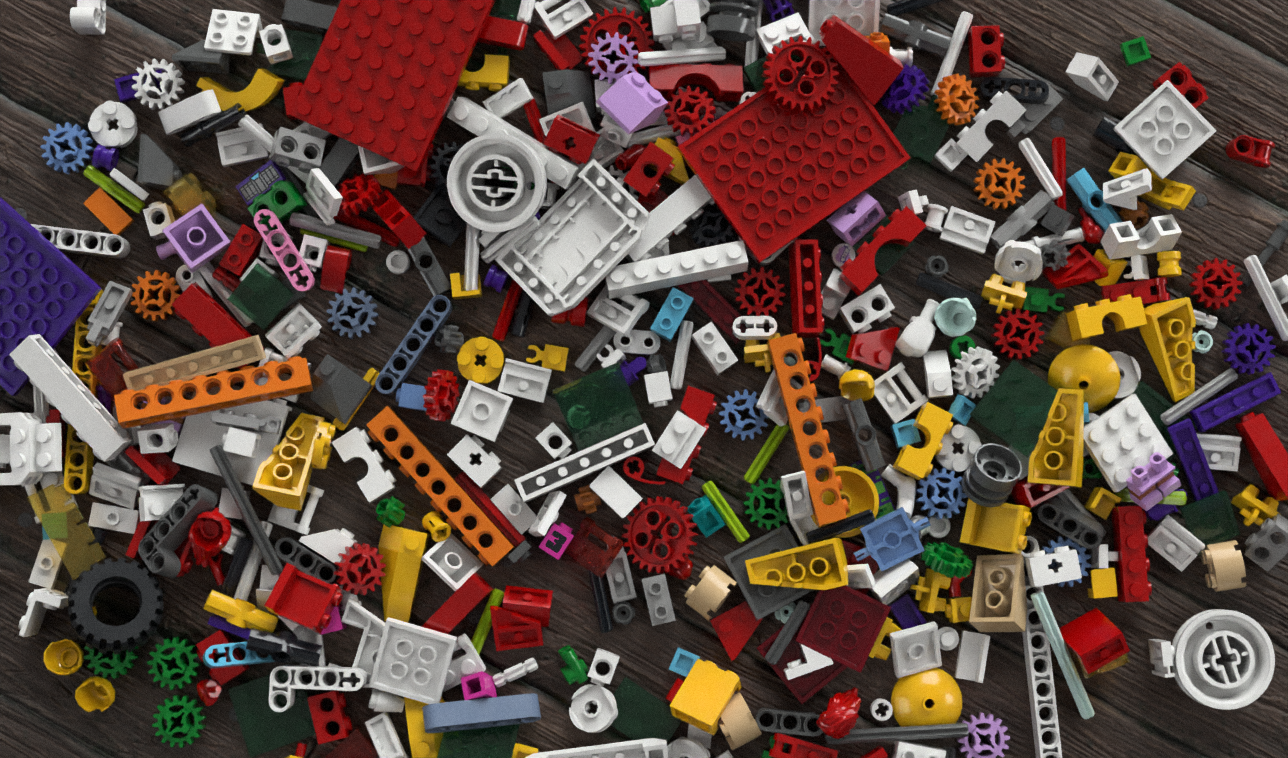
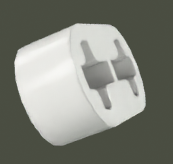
[732,316,777,340]

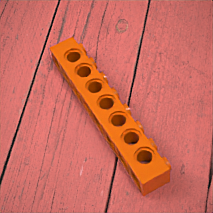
[767,333,849,526]
[114,356,313,429]
[366,406,515,566]

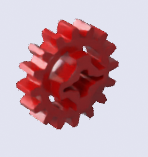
[665,86,716,137]
[336,172,382,217]
[1189,258,1243,310]
[734,267,785,316]
[992,308,1045,360]
[423,369,460,422]
[334,543,386,595]

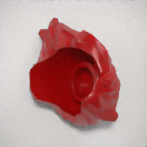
[188,507,232,568]
[816,687,861,739]

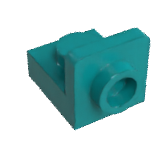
[687,495,726,538]

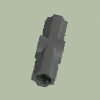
[878,13,951,58]
[407,237,452,296]
[841,398,885,472]

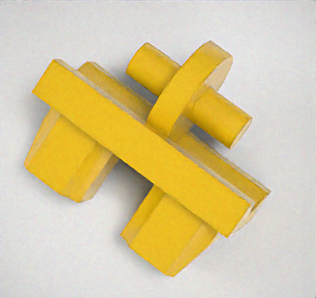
[981,274,1027,314]
[744,333,786,372]
[1231,484,1280,526]
[910,568,951,613]
[869,617,902,660]

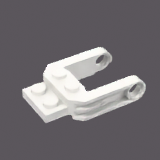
[0,412,62,486]

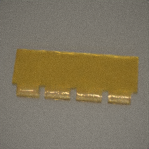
[27,484,106,580]

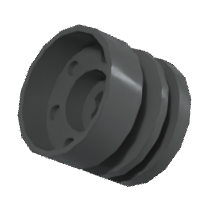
[706,0,760,42]
[961,443,1023,508]

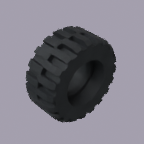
[68,558,163,655]

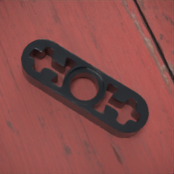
[981,77,1049,104]

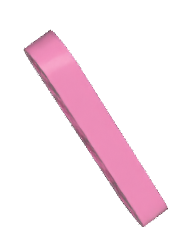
[254,209,315,291]

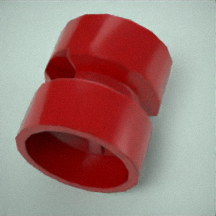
[552,297,588,327]

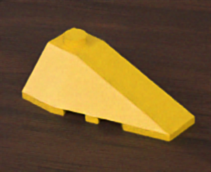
[1139,297,1196,402]
[1028,388,1084,487]
[252,413,325,511]
[378,525,430,623]
[745,538,849,590]
[404,697,463,758]

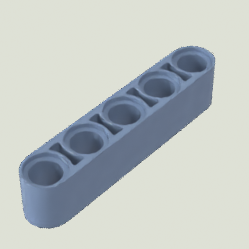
[375,295,452,395]
[422,693,541,733]

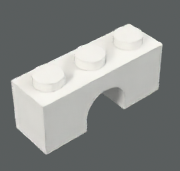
[957,91,1027,162]
[1100,214,1182,260]
[332,427,397,503]

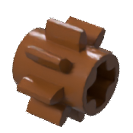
[1119,200,1150,228]
[574,485,602,515]

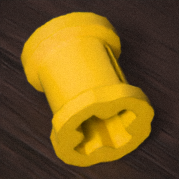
[422,511,451,542]

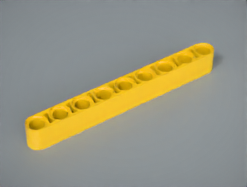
[64,289,104,494]

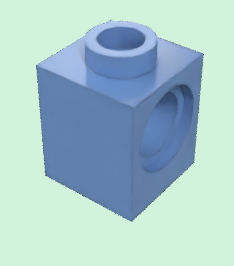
[396,383,427,411]

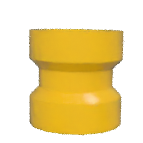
[1157,251,1182,277]

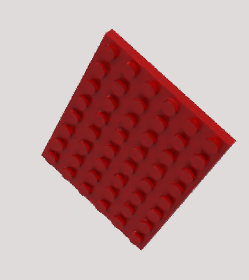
[290,0,495,172]
[677,49,910,263]

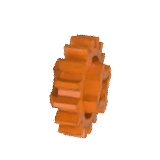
[934,74,979,126]
[973,158,1025,210]
[131,270,181,322]

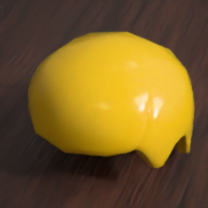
[839,369,875,401]
[43,639,84,676]
[75,676,115,712]

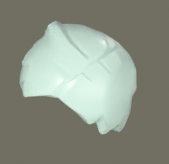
[935,298,976,337]

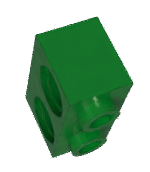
[247,180,307,231]

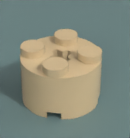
[1200,540,1246,592]
[684,565,737,621]
[718,692,762,750]

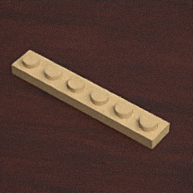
[123,335,266,391]

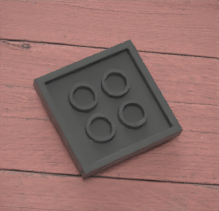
[723,524,815,621]

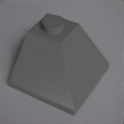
[172,40,231,74]
[542,70,596,119]
[137,134,182,191]
[310,354,373,424]

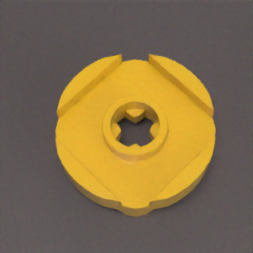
[457,337,504,384]
[311,421,336,470]

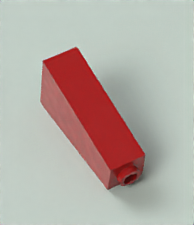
[819,15,904,105]
[1235,412,1288,501]
[421,573,493,634]

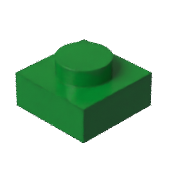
[1119,36,1151,67]

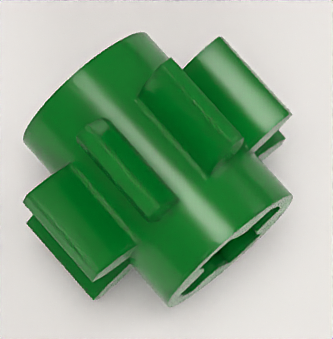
[376,496,405,528]

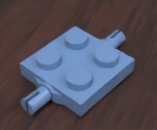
[853,507,931,572]

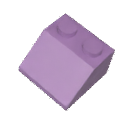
[596,71,668,135]
[162,204,231,273]

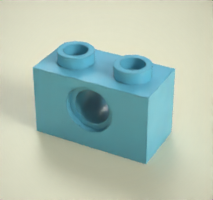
[650,287,694,342]

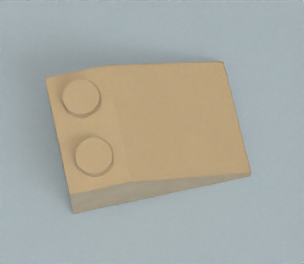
[969,554,1027,632]

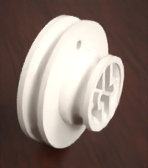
[447,134,547,232]
[1171,609,1275,710]

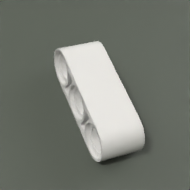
[158,89,222,135]

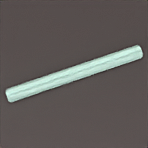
[1031,591,1095,719]

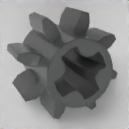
[1041,240,1071,271]
[434,325,464,354]

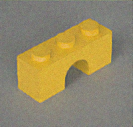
[457,54,510,92]
[1066,294,1147,341]
[893,402,953,480]

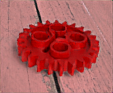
[579,7,655,78]
[762,36,839,113]
[622,496,698,574]

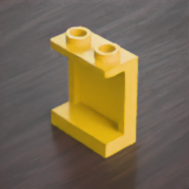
[960,498,1032,554]
[670,659,741,736]

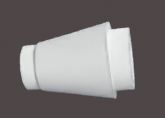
[368,689,405,713]

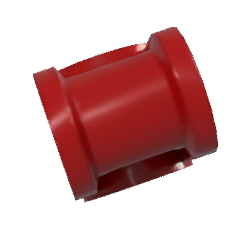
[1226,135,1275,168]

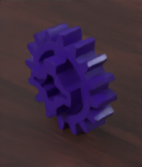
[880,64,929,114]
[1222,323,1276,375]

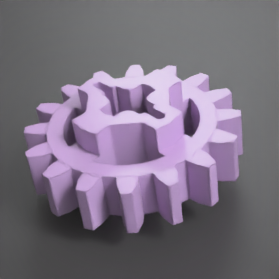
[588,32,638,84]
[957,712,1010,758]

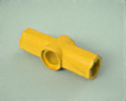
[203,589,279,633]

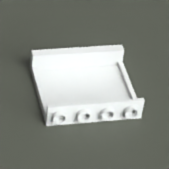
[172,385,292,485]

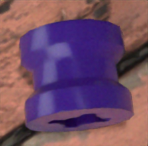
[92,144,119,171]
[483,265,510,294]

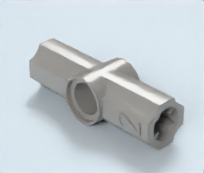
[990,190,1055,249]

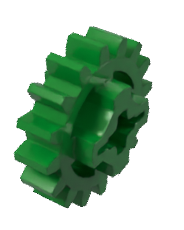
[743,478,788,530]
[921,542,973,578]
[147,637,201,690]
[84,646,138,679]
[152,695,206,748]

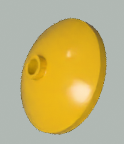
[1048,344,1120,413]
[810,466,879,538]
[891,668,962,727]

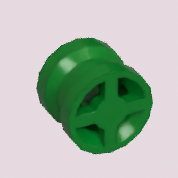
[949,336,975,360]

